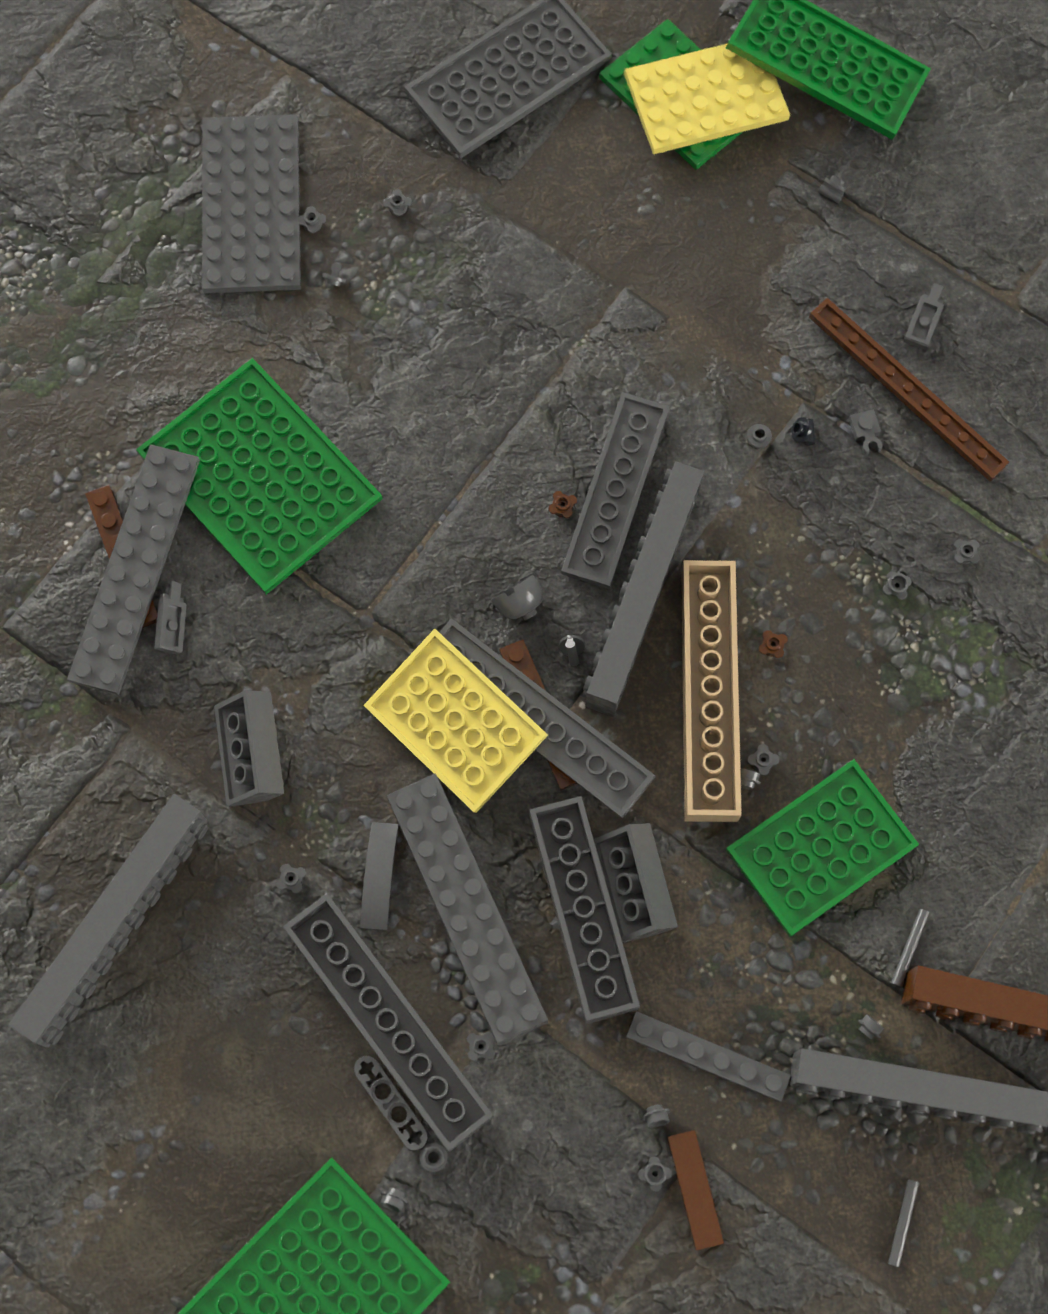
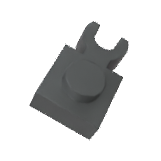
[848,409,882,456]

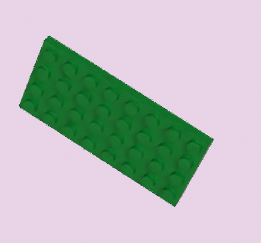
[726,0,931,140]

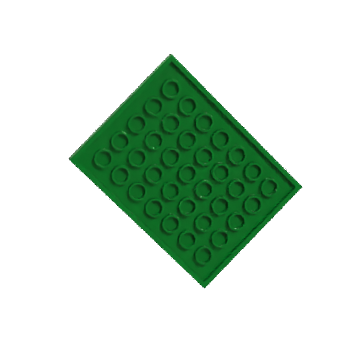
[136,358,383,595]
[178,1157,450,1314]

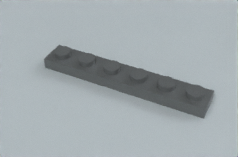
[626,1011,791,1102]

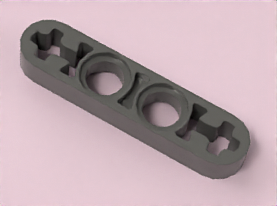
[354,1056,428,1151]

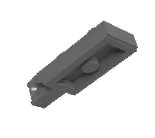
[903,283,944,350]
[154,581,187,655]

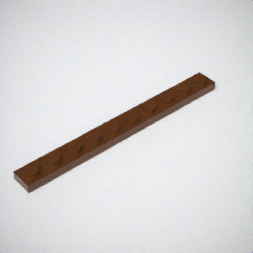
[809,298,1009,482]

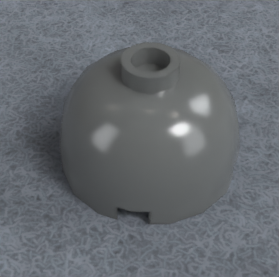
[491,572,543,621]

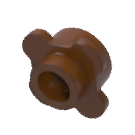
[548,491,577,518]
[759,630,788,658]

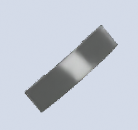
[360,822,399,931]

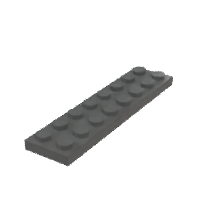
[561,392,670,589]

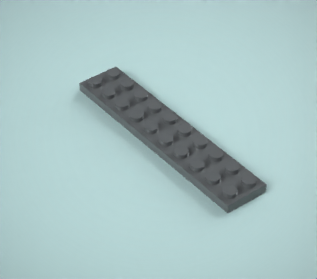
[67,444,200,695]
[440,618,656,819]

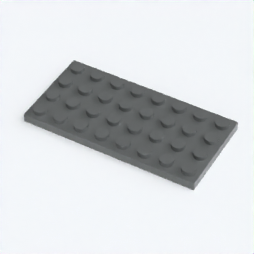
[404,0,612,158]
[202,114,301,293]

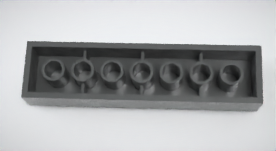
[529,796,640,1024]

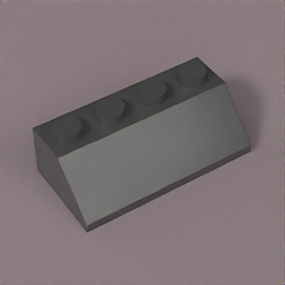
[214,690,284,807]
[594,823,678,943]

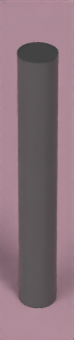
[891,909,929,988]
[888,1180,919,1267]

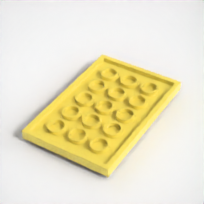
[624,44,790,154]
[364,629,548,813]

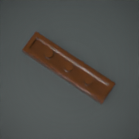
[667,1130,724,1251]

